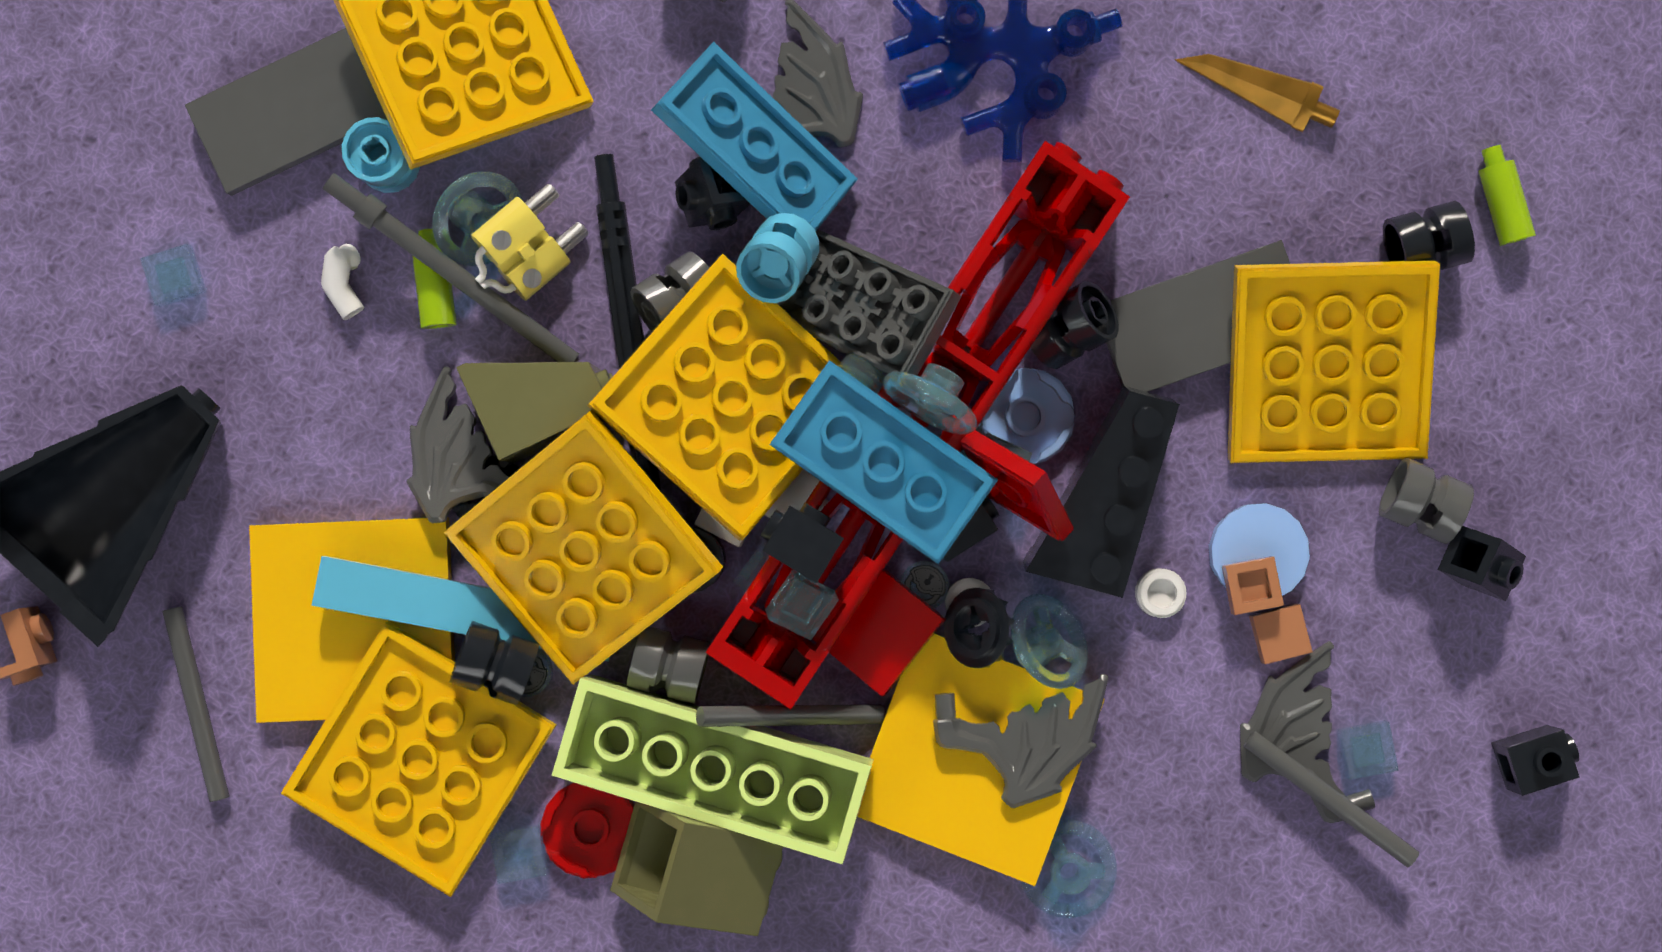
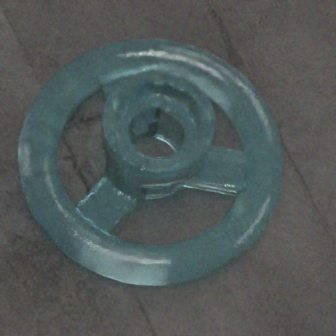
[432,171,523,266]
[883,363,977,434]
[1011,594,1088,689]
[1020,820,1117,918]

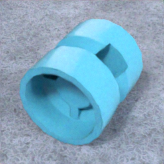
[342,117,420,193]
[736,213,819,303]

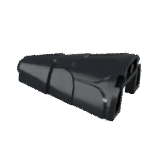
[0,385,221,647]

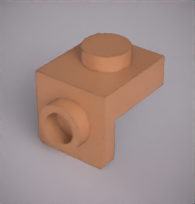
[0,606,57,686]

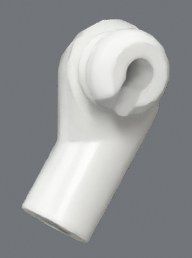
[321,244,364,320]

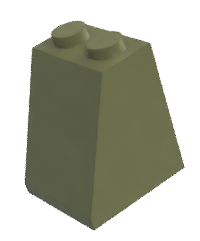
[456,362,613,463]
[610,802,783,936]

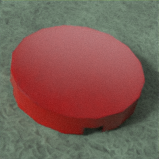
[540,782,634,879]

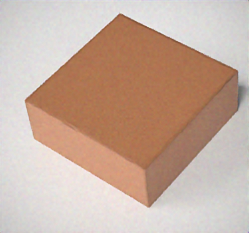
[1222,556,1284,615]
[1249,604,1313,664]

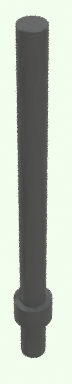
[322,173,579,362]

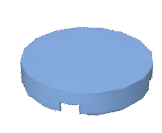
[978,368,1074,464]
[1208,503,1310,596]

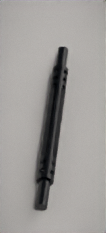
[594,154,662,493]

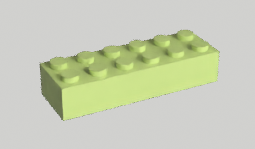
[552,674,874,865]

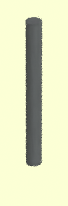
[162,606,230,802]
[696,704,885,727]
[1243,731,1419,868]

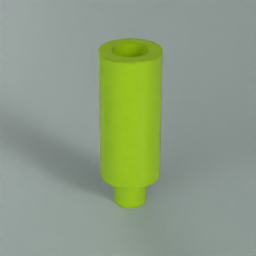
[1478,145,1536,246]
[412,229,457,329]

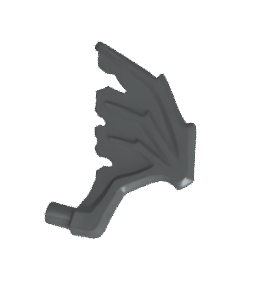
[772,0,863,148]
[406,366,509,523]
[1240,641,1375,823]
[933,674,1108,808]

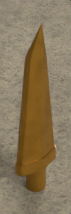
[1175,54,1340,132]

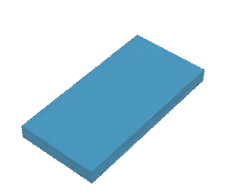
[651,41,858,232]
[769,360,998,564]

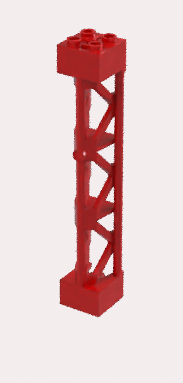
[705,141,1130,709]

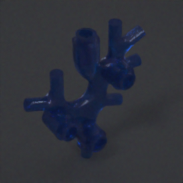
[883,0,1123,163]

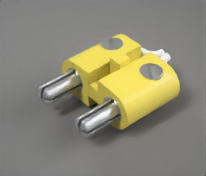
[471,184,588,301]

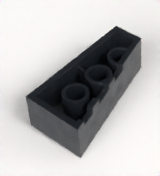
[1023,386,1180,598]

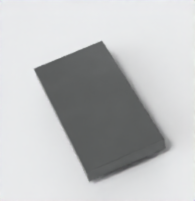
[185,28,387,196]
[777,229,961,386]
[1106,240,1290,392]

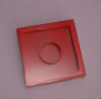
[961,429,1074,541]
[809,569,946,697]

